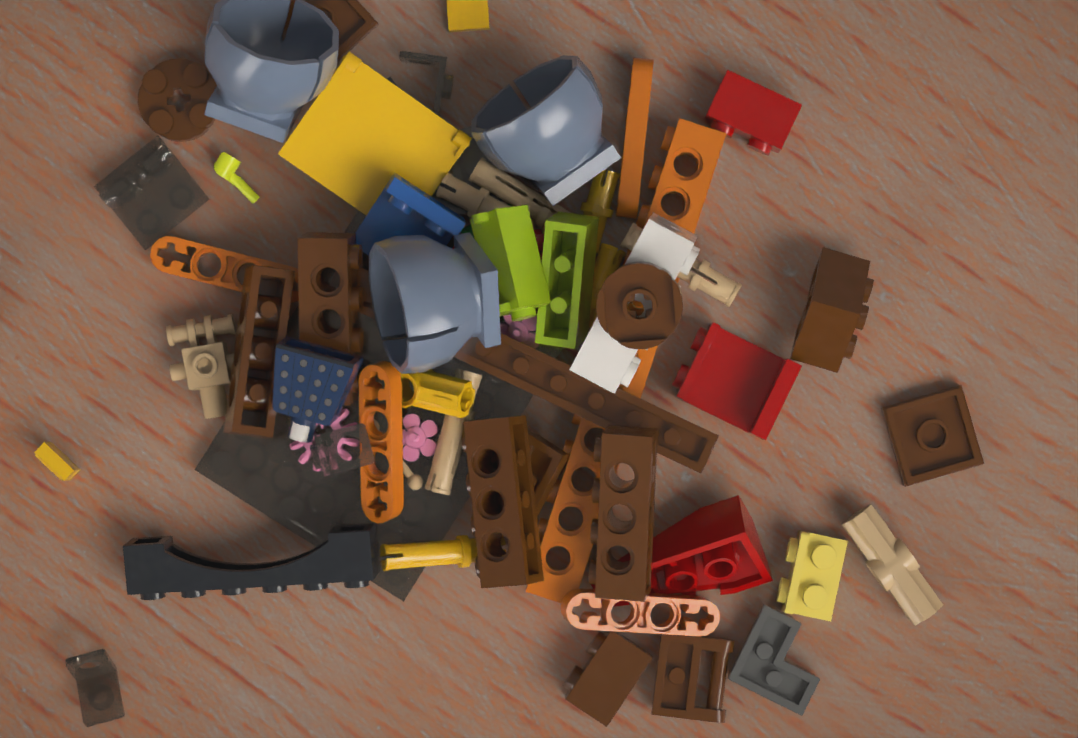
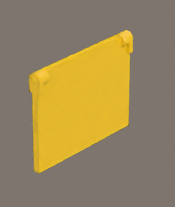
[278,51,472,215]

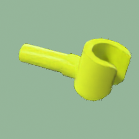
[214,152,260,204]

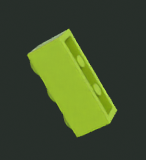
[535,211,599,349]

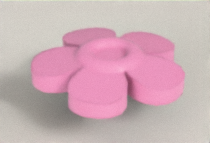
[500,315,539,349]
[403,414,439,462]

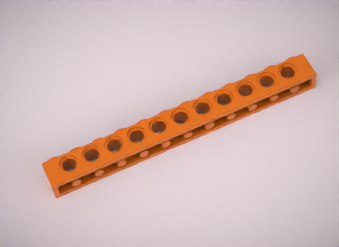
[526,118,727,603]

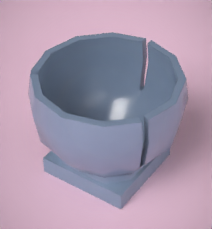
[204,0,339,143]
[471,55,621,206]
[369,232,501,374]

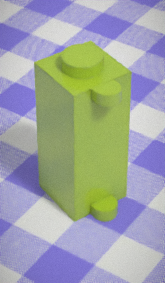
[470,205,551,321]

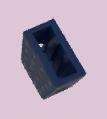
[272,336,363,443]

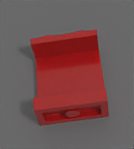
[672,322,802,440]

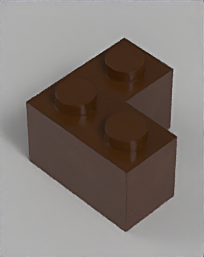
[790,247,874,373]

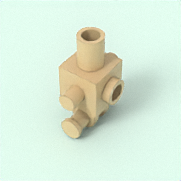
[166,314,236,419]

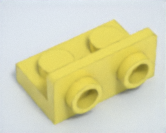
[776,530,848,622]

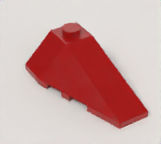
[591,495,773,607]

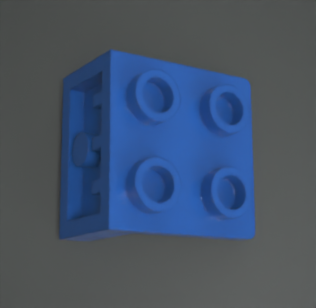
[355,172,466,255]

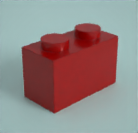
[704,70,802,156]

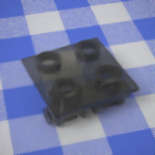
[94,135,210,250]

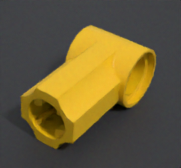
[399,369,475,418]

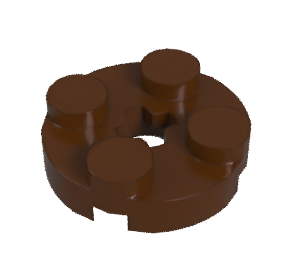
[138,58,217,142]
[596,262,683,349]

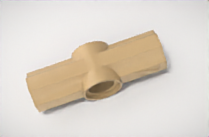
[841,504,943,626]

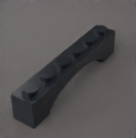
[123,523,380,600]

